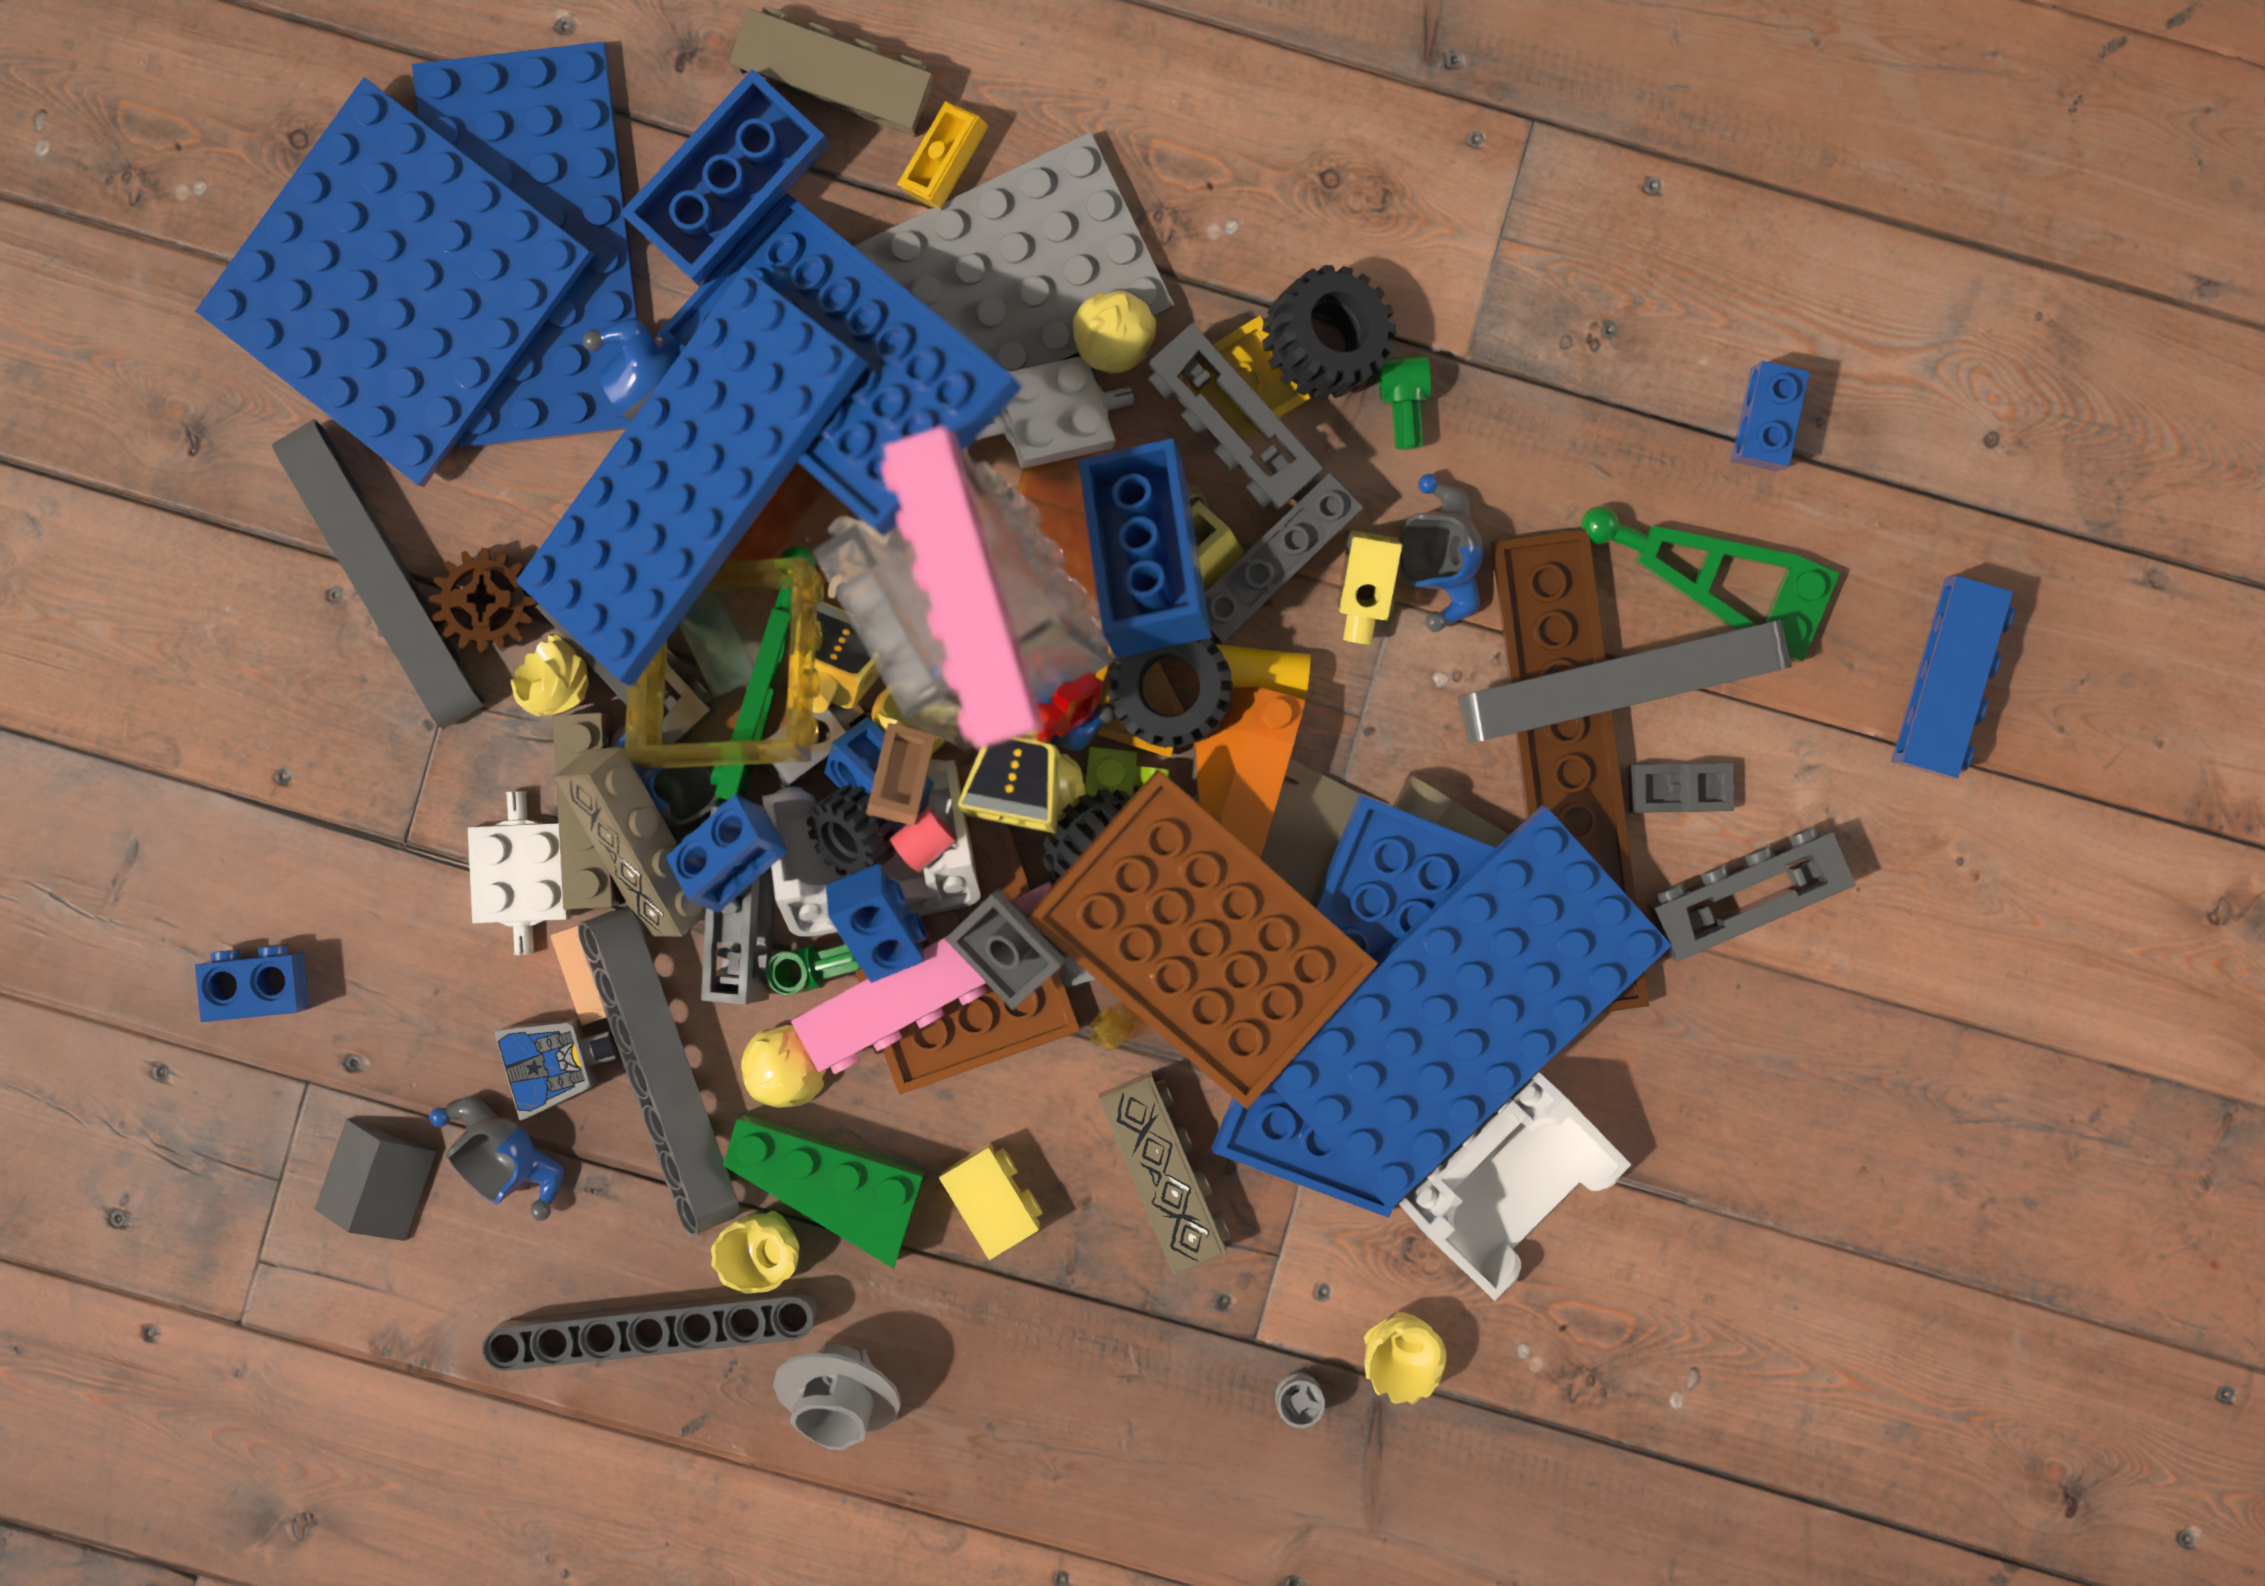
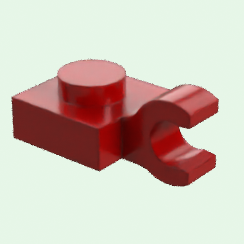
[1036,671,1103,743]

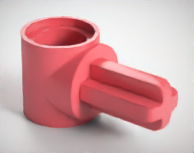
[890,807,957,872]

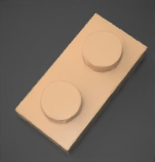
[550,925,606,1026]

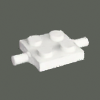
[976,357,1134,469]
[468,791,571,955]

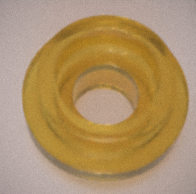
[1089,1007,1134,1051]

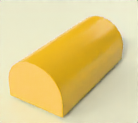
[897,101,989,210]
[1215,644,1311,700]

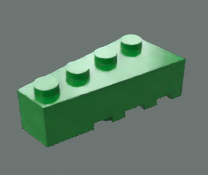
[723,1112,926,1269]

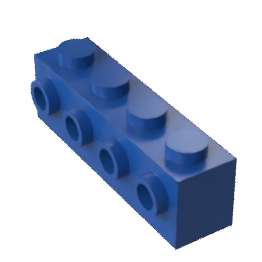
[1891,575,2015,778]

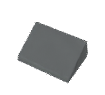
[945,887,1067,1010]
[315,1118,438,1241]

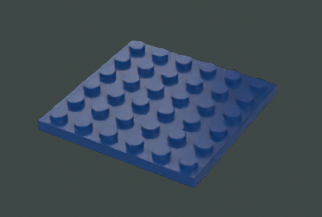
[195,77,595,487]

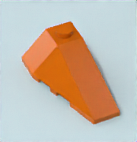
[1194,687,1306,859]

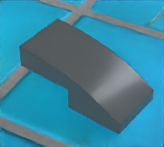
[1629,763,1734,813]

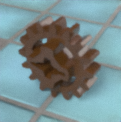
[429,548,538,655]

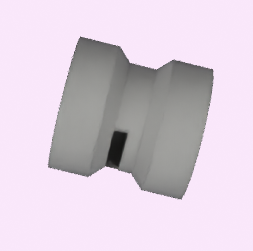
[1275,1371,1325,1428]

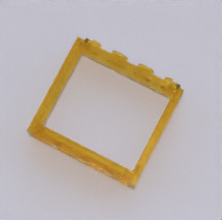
[624,557,824,769]

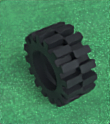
[806,785,897,876]

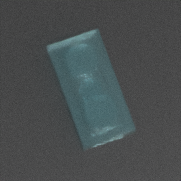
[679,590,754,699]

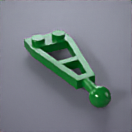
[1581,506,1840,662]
[711,546,817,800]

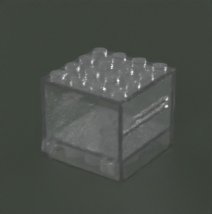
[813,452,1115,753]

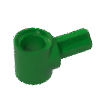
[1378,355,1431,450]
[766,944,861,995]

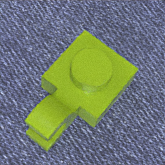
[1085,747,1170,797]

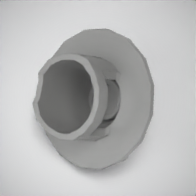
[773,1343,902,1450]

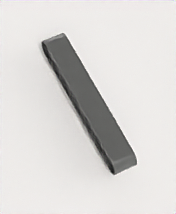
[272,419,485,729]
[1457,620,1792,744]
[578,907,739,1236]
[482,1289,818,1371]

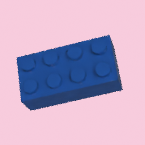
[620,69,830,288]
[1078,438,1211,658]

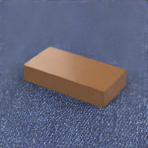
[866,723,936,826]

